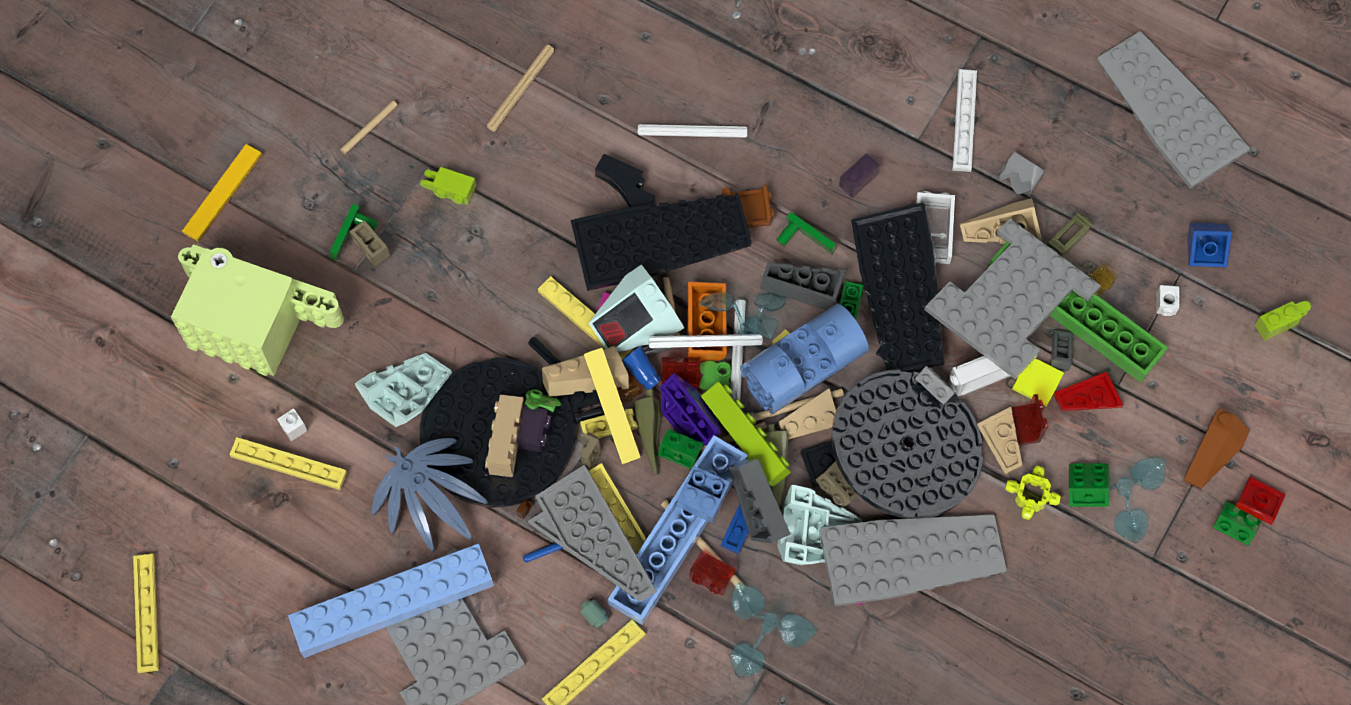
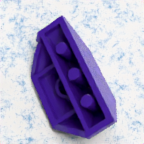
[660,374,722,445]

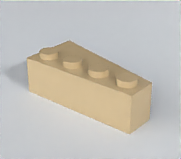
[542,346,629,396]

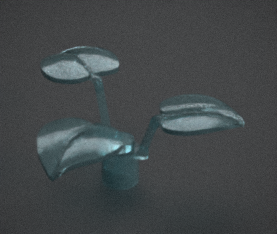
[700,292,786,339]
[1109,458,1166,543]
[731,583,817,677]

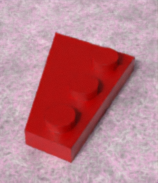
[1053,372,1124,412]

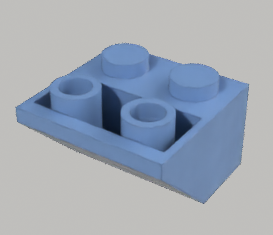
[677,466,730,523]

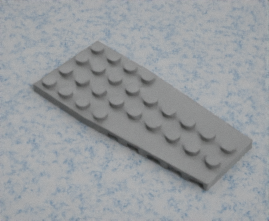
[1096,31,1250,189]
[819,515,1007,606]

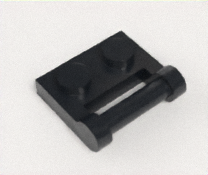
[567,390,604,424]

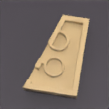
[778,388,836,440]
[977,407,1022,476]

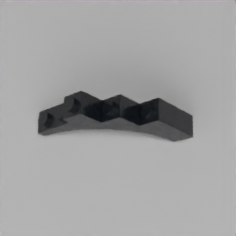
[595,154,657,207]

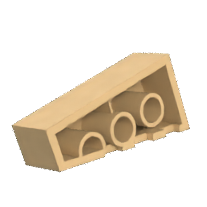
[485,395,525,477]

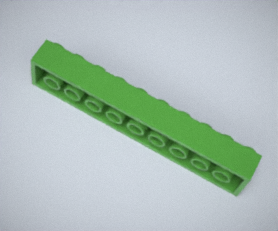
[988,242,1168,383]

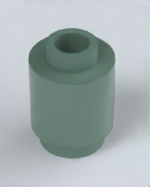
[580,599,609,629]

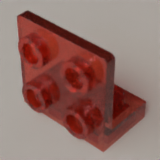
[1011,394,1048,446]

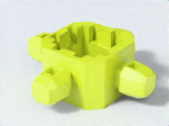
[1005,466,1061,520]

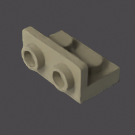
[580,432,602,470]
[816,461,858,508]

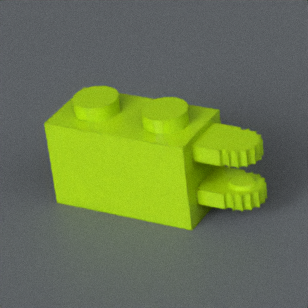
[420,167,476,205]
[1255,301,1311,341]

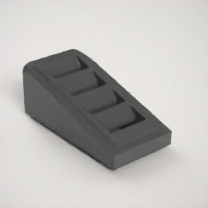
[1050,330,1073,371]

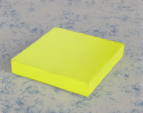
[1012,358,1064,407]

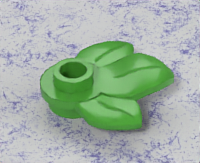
[697,360,732,391]
[525,389,561,412]

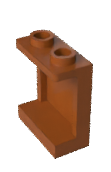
[721,185,774,228]

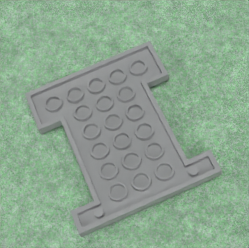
[925,219,1101,380]
[385,548,525,705]

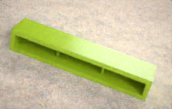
[701,381,791,487]

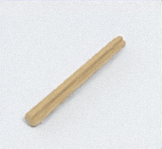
[487,44,554,132]

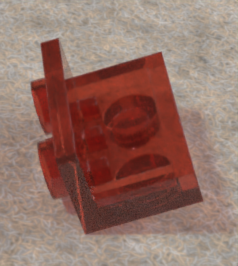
[661,357,700,388]
[689,551,736,596]

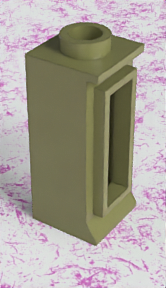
[1047,212,1092,258]

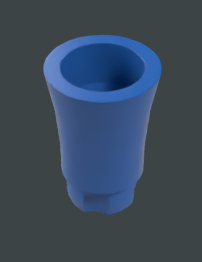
[622,346,662,390]

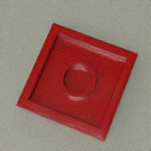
[1235,476,1286,525]

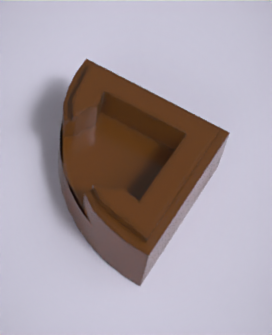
[516,500,534,519]

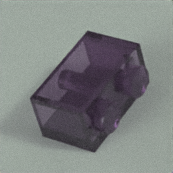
[839,153,880,198]
[517,406,551,452]

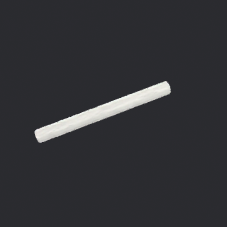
[638,124,747,138]
[730,299,746,400]
[648,334,763,348]

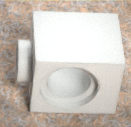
[1156,285,1179,316]
[277,408,307,441]

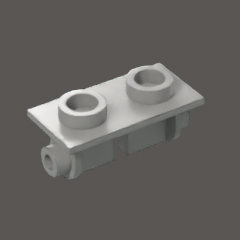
[915,366,956,405]

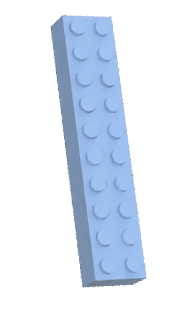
[608,435,747,626]
[288,544,494,658]

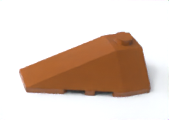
[1183,408,1250,489]

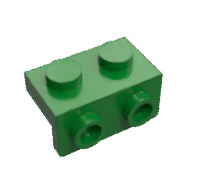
[1213,501,1262,546]

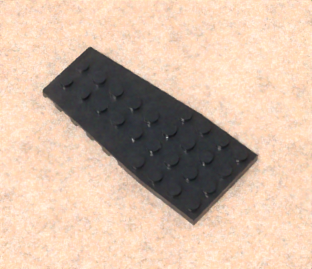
[571,193,752,291]
[851,202,945,372]

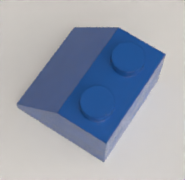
[1188,223,1232,267]

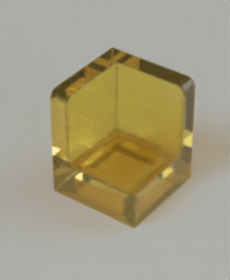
[1089,264,1116,296]

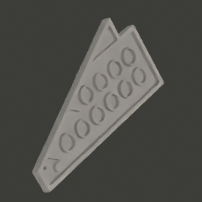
[528,465,657,602]

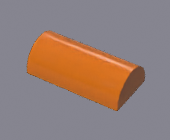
[688,282,727,362]

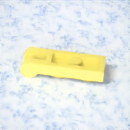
[580,409,638,438]

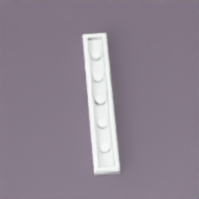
[952,69,977,172]

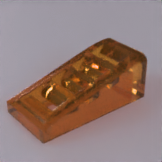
[617,367,642,402]

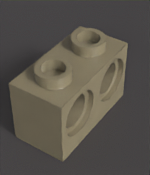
[349,221,390,267]

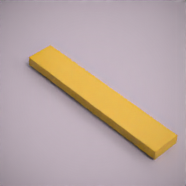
[182,144,262,242]

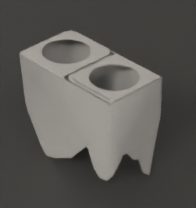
[997,152,1044,197]

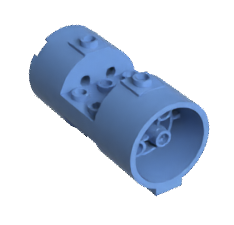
[740,304,869,415]

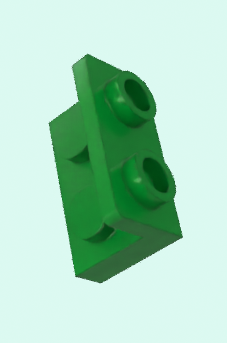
[658,429,703,470]

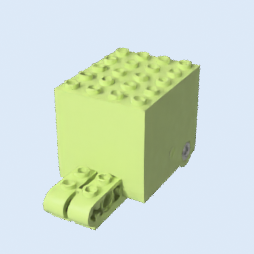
[171,244,344,376]

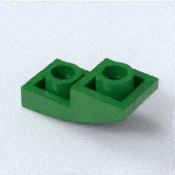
[840,281,863,320]

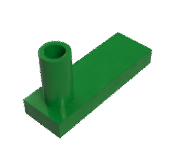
[329,203,379,261]
[776,212,837,255]

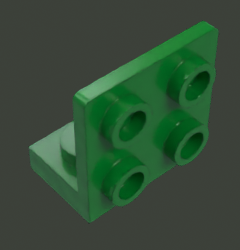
[1069,463,1109,507]

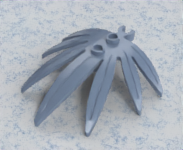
[371,438,487,552]

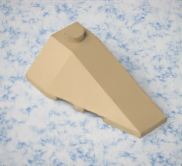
[960,198,1042,244]

